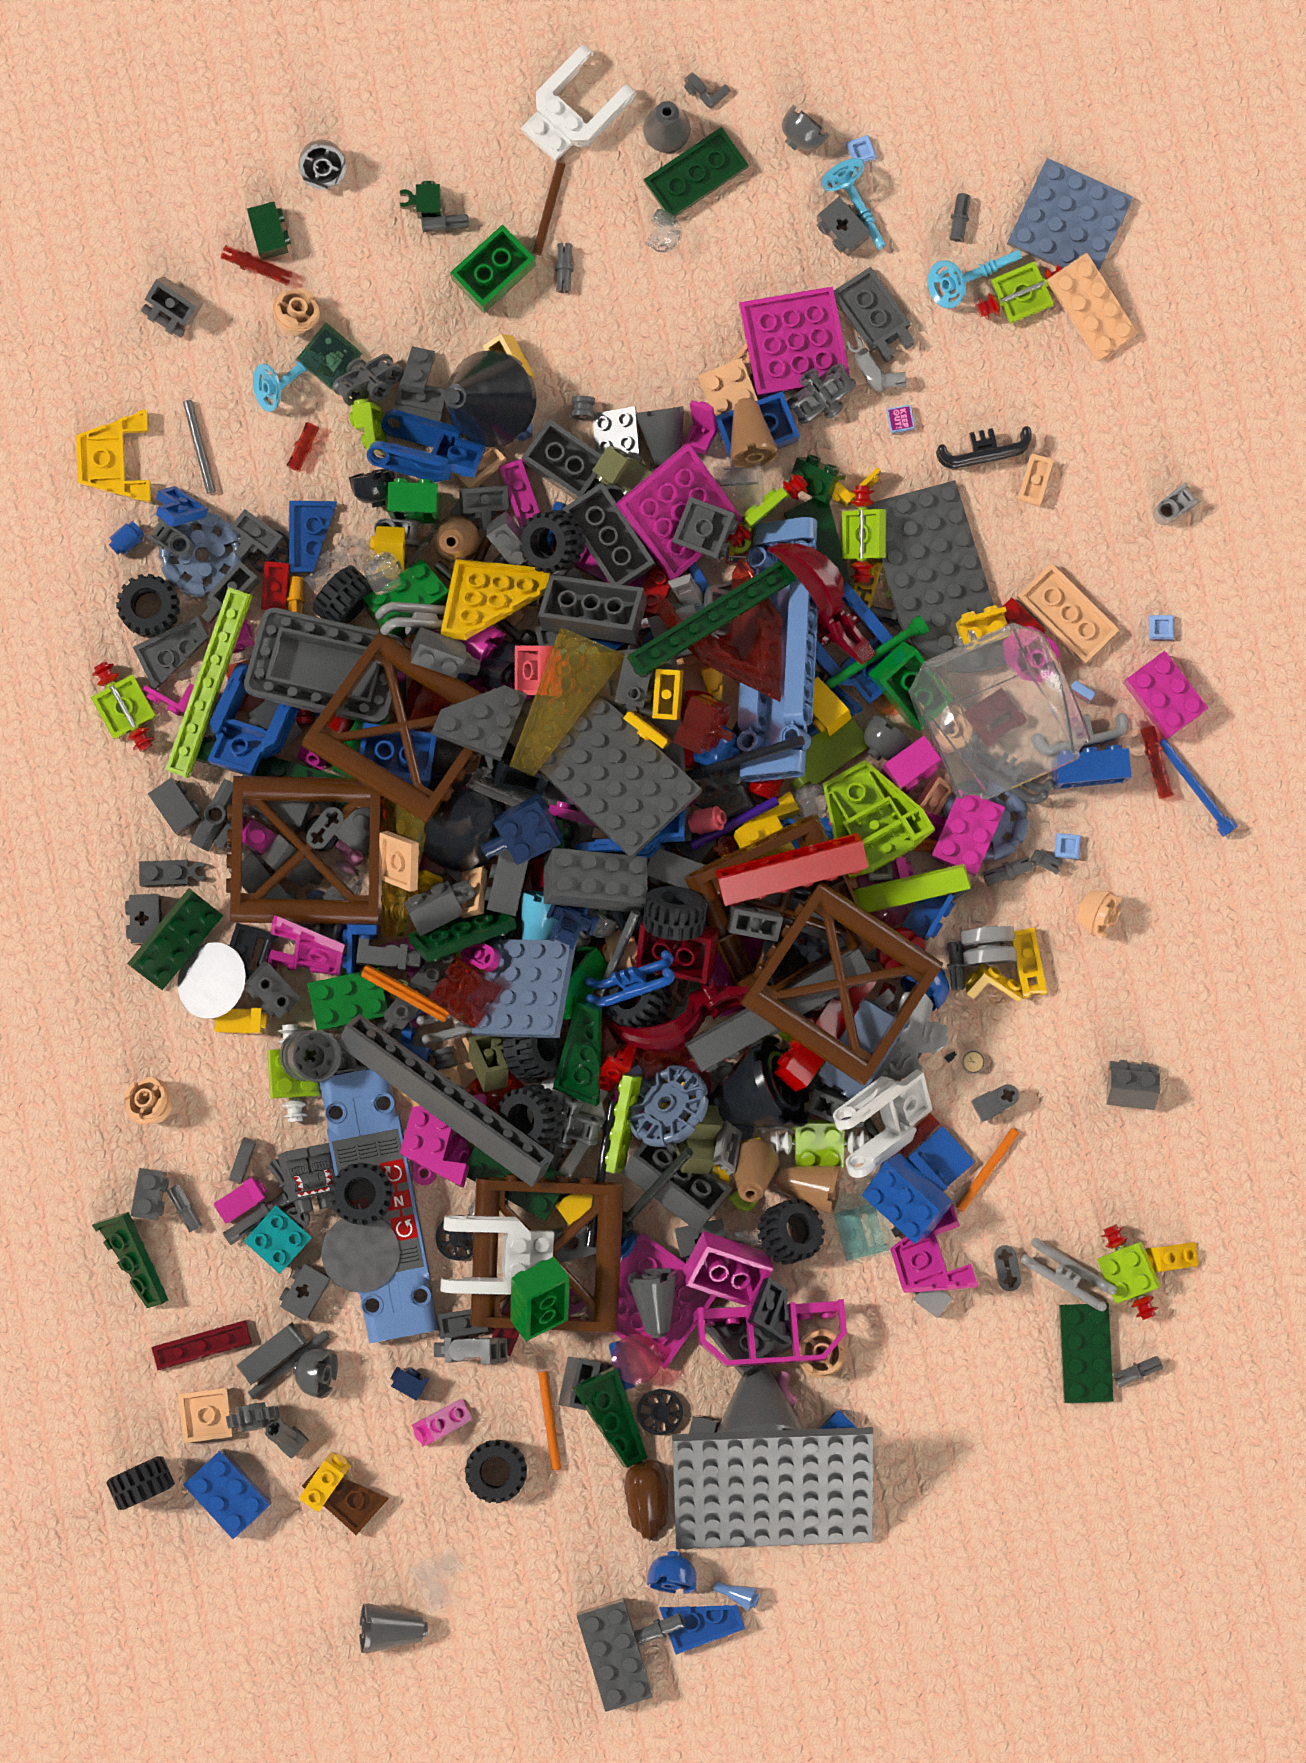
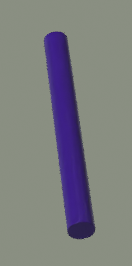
[689,796,780,850]

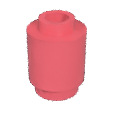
[688,806,726,835]

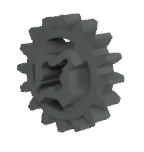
[226,1402,280,1432]

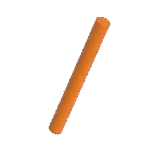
[956,1128,1019,1212]
[538,1371,561,1470]

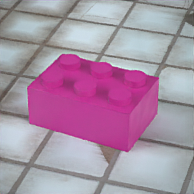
[1123,650,1208,740]
[880,736,941,795]
[930,788,1005,877]
[683,1231,773,1306]

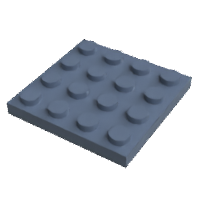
[1007,158,1133,271]
[472,940,576,1038]

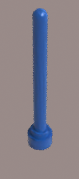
[1158,739,1238,837]

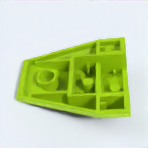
[823,760,935,878]

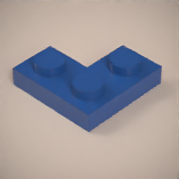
[156,486,208,527]

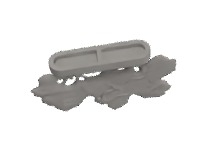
[821,988,949,1091]

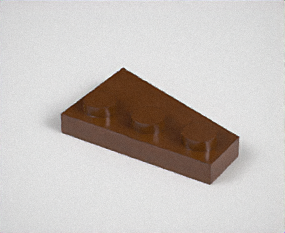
[302,1467,389,1535]

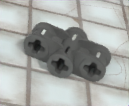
[332,354,404,406]
[787,363,856,424]
[532,1095,604,1148]

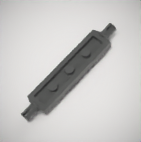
[381,953,458,1035]

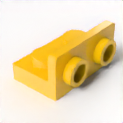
[955,605,1011,651]

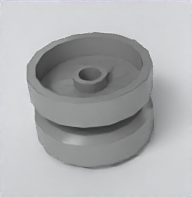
[961,926,1017,966]

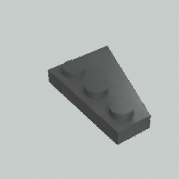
[133,616,209,690]

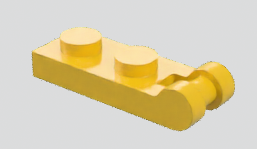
[1011,927,1047,999]

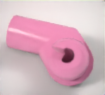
[335,839,363,866]
[777,1370,797,1407]

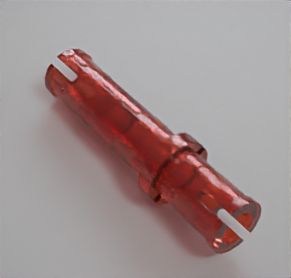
[221,245,293,286]
[1140,726,1174,799]

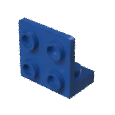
[901,894,955,941]
[343,924,384,973]
[906,1127,974,1192]

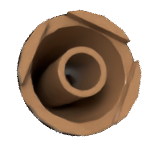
[730,398,778,468]
[433,515,481,563]
[733,1138,779,1202]
[773,1166,842,1214]

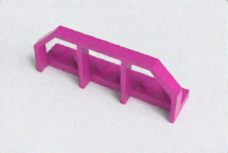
[693,1299,847,1367]

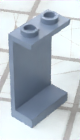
[818,997,907,1099]

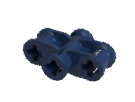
[546,904,600,950]

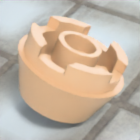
[273,288,320,336]
[1077,890,1121,938]
[603,929,638,973]
[124,1077,172,1124]
[799,1329,845,1378]

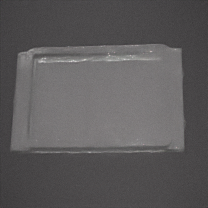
[466,767,549,807]

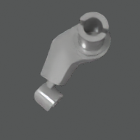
[848,337,906,392]

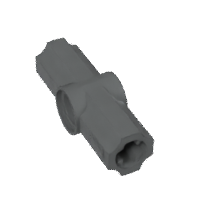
[190,778,233,852]

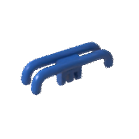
[585,950,675,1007]

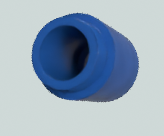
[109,521,145,556]

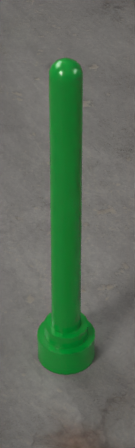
[826,615,929,688]

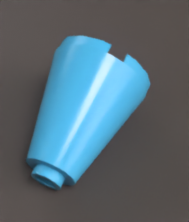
[521,890,558,940]

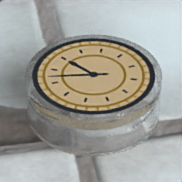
[961,1050,986,1075]

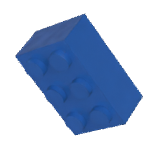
[715,391,800,466]
[358,723,436,788]
[1051,745,1132,789]
[861,1153,953,1244]
[183,1449,272,1539]

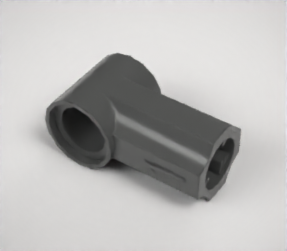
[265,1419,309,1459]

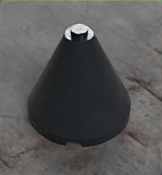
[444,350,537,447]
[412,774,506,871]
[707,1035,810,1130]

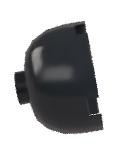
[349,469,397,507]

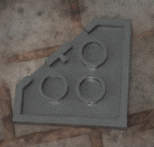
[432,685,527,761]
[704,1306,802,1377]

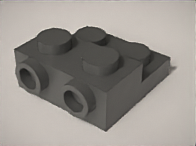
[672,497,739,561]

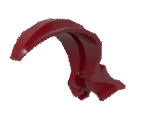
[767,543,876,665]
[607,976,749,1052]

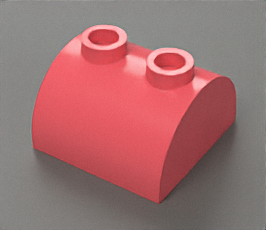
[515,646,561,695]

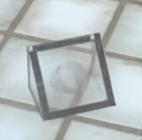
[713,463,764,513]

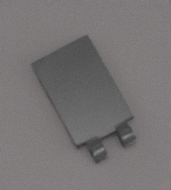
[834,267,914,363]

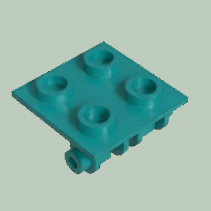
[243,1205,312,1274]

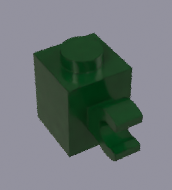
[400,181,442,219]

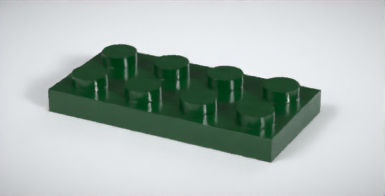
[643,127,749,220]
[127,888,224,991]
[408,904,517,962]
[466,1146,565,1221]
[1059,1303,1114,1403]

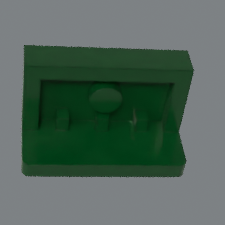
[788,454,846,503]

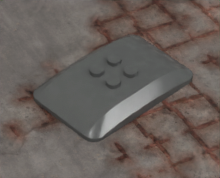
[244,608,405,723]

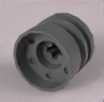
[279,1030,341,1082]

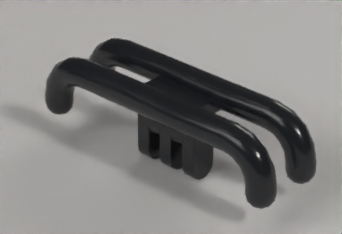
[936,426,1032,469]

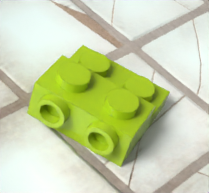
[349,399,387,456]

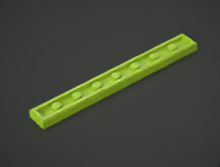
[165,587,253,778]

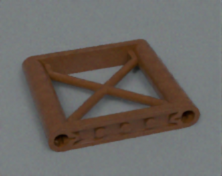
[301,631,483,823]
[226,776,381,925]
[684,814,876,1008]
[740,881,943,1086]
[470,1174,624,1332]

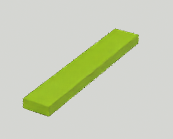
[853,864,971,912]

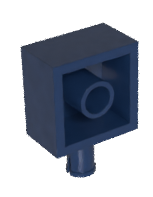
[481,793,563,865]

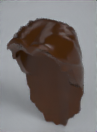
[624,1460,668,1541]

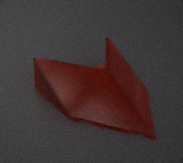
[656,558,782,702]

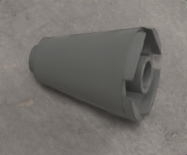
[643,101,691,153]
[636,406,684,468]
[628,1268,677,1338]
[359,1603,428,1654]

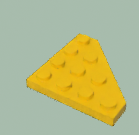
[441,559,551,640]

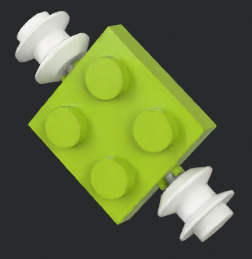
[267,1024,319,1122]
[771,1120,869,1168]

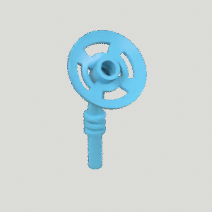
[821,158,886,250]
[928,250,1022,308]
[253,352,309,412]

